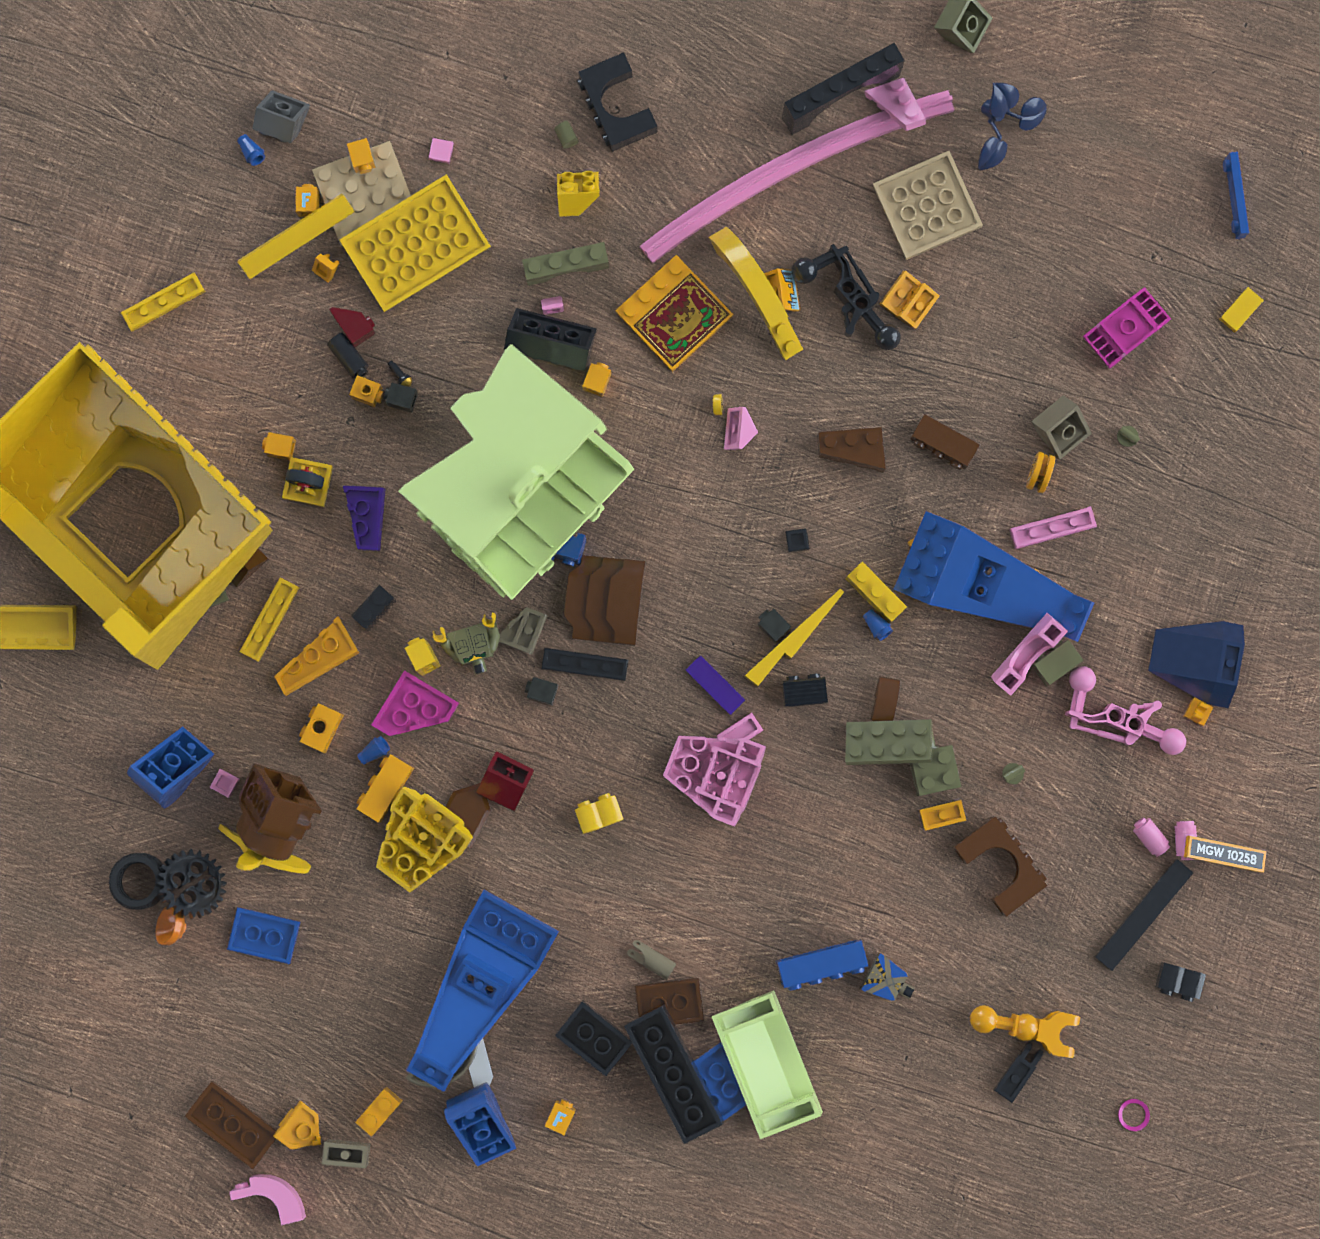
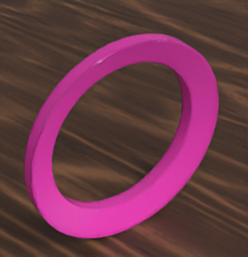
[1118,1099,1150,1131]

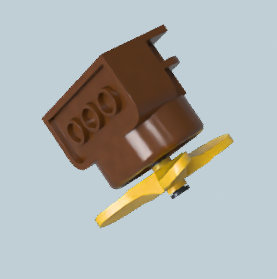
[218,763,322,874]

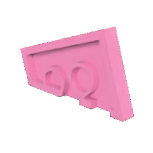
[865,78,926,131]

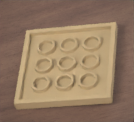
[872,151,983,260]

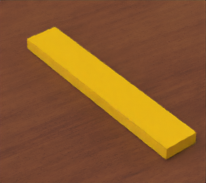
[238,193,355,279]

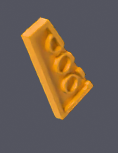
[274,616,360,696]

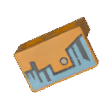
[764,268,800,312]

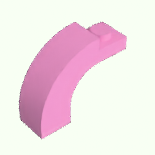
[230,1174,306,1225]

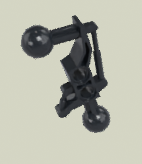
[791,244,901,350]

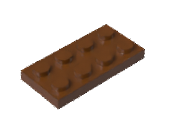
[185,1081,277,1169]

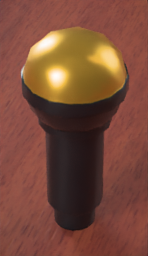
[388,360,412,387]

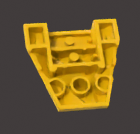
[376,787,473,892]

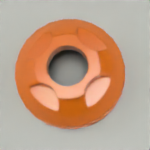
[155,907,186,945]

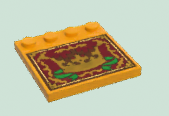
[615,255,734,372]

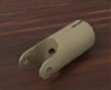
[627,940,676,980]

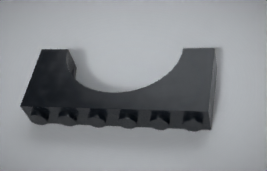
[782,43,905,135]

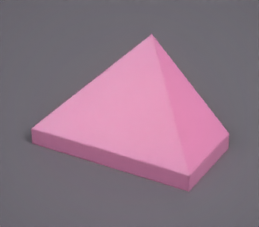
[724,407,758,450]

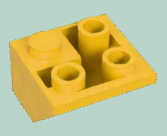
[557,171,600,217]

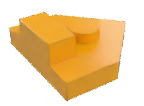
[273,1100,321,1150]

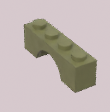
[522,242,609,286]

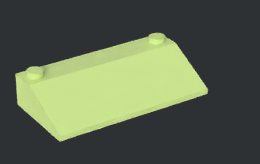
[712,990,823,1139]

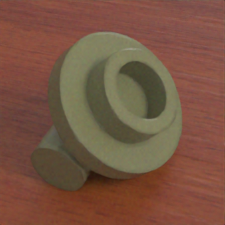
[1117,426,1140,447]
[1002,763,1026,784]

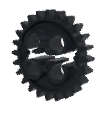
[155,849,227,920]

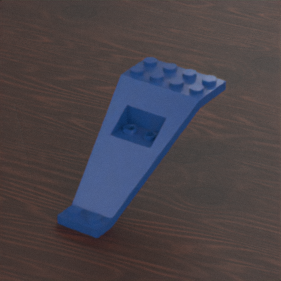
[894,511,1094,642]
[406,890,559,1092]

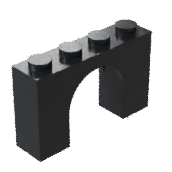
[576,52,658,152]

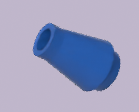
[237,134,265,166]
[863,609,893,641]
[357,736,390,765]

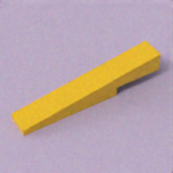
[744,589,844,687]

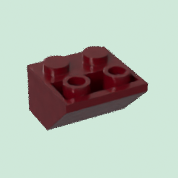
[476,751,534,812]

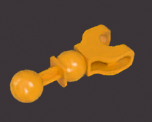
[970,1005,1081,1058]

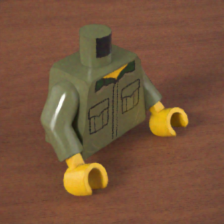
[433,613,500,675]

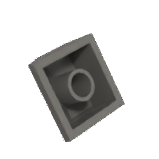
[253,90,310,143]

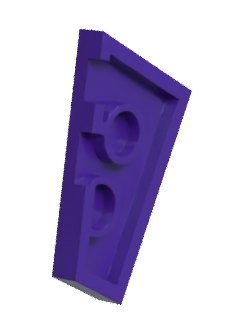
[343,486,386,551]

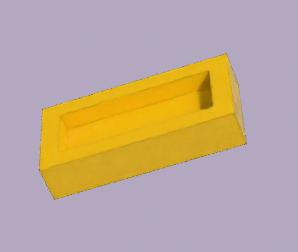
[1219,287,1264,333]

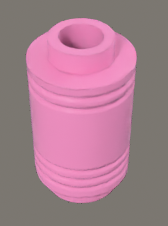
[1133,817,1170,857]
[1174,821,1197,860]

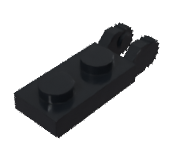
[993,1041,1044,1103]

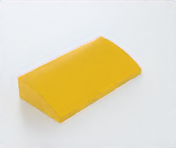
[0,605,77,650]

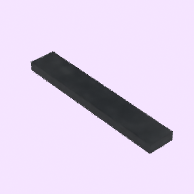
[1095,859,1193,971]

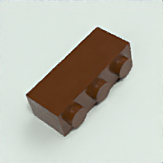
[910,414,980,470]

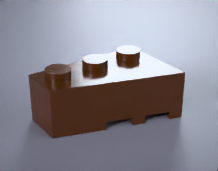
[817,427,886,473]

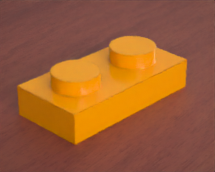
[919,800,967,831]

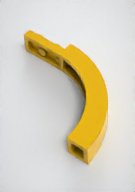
[709,227,803,360]

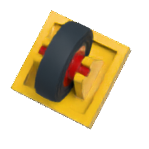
[282,457,333,507]

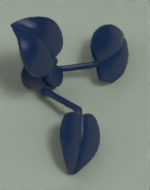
[978,83,1047,170]

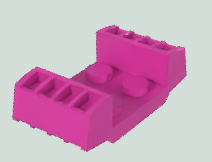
[1083,287,1171,370]

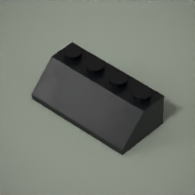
[504,308,597,371]

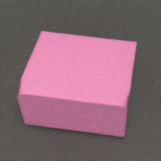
[541,296,564,315]

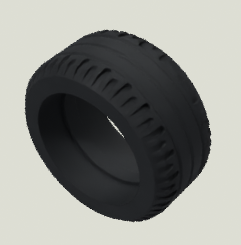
[109,853,164,910]

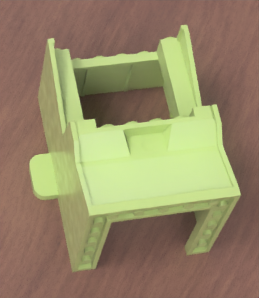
[399,344,634,600]

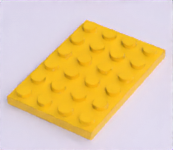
[339,174,491,312]

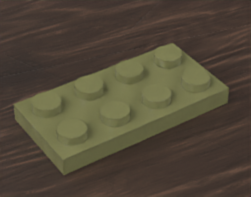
[845,719,932,765]

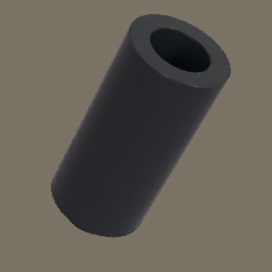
[327,332,369,378]

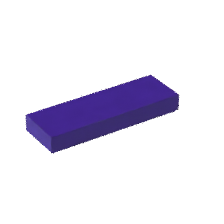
[685,655,745,715]

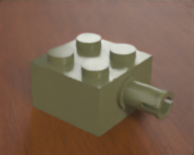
[910,729,961,796]

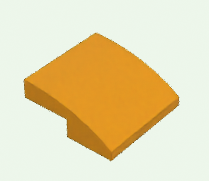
[879,270,940,329]

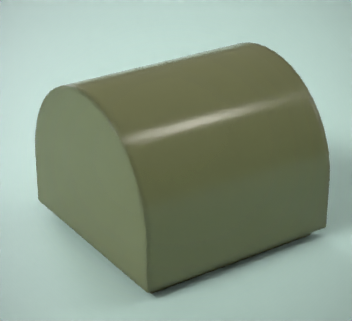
[554,120,579,149]

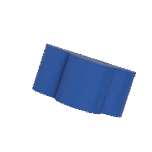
[127,727,214,809]
[444,1082,517,1166]

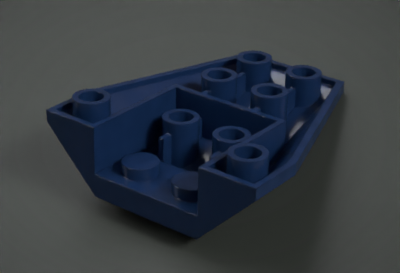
[1148,621,1245,709]

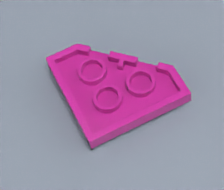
[371,670,460,736]

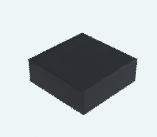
[785,528,810,553]

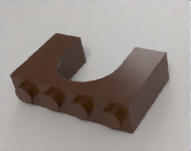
[952,816,1047,917]

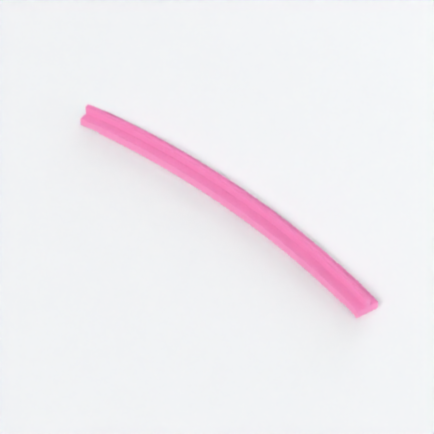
[640,90,954,264]

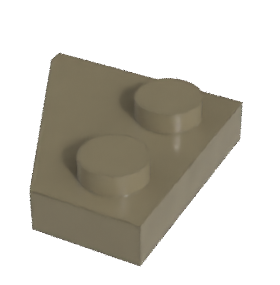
[499,607,547,655]

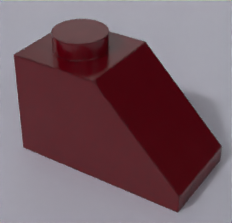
[329,307,376,347]

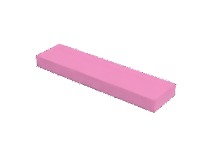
[1009,507,1097,550]

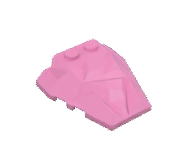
[663,736,766,827]

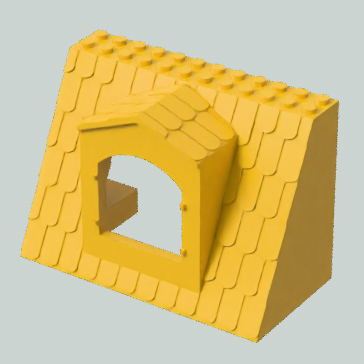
[0,342,273,670]

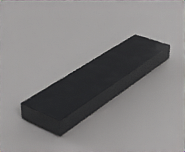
[541,648,629,681]

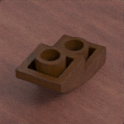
[871,676,900,721]

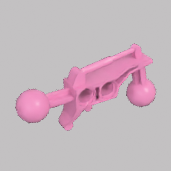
[1065,666,1186,755]

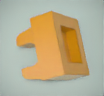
[312,253,339,283]
[1183,697,1213,726]

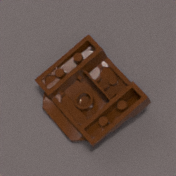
[564,555,645,646]

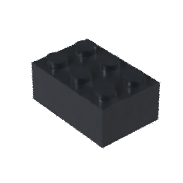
[555,1000,632,1077]

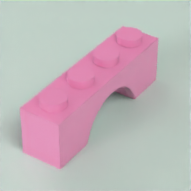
[991,613,1068,695]

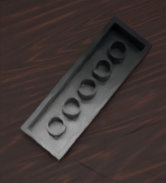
[624,1004,724,1144]

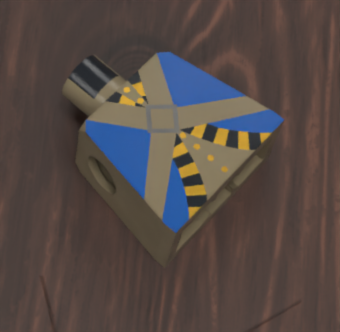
[859,952,915,1001]

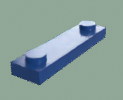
[1223,152,1249,239]

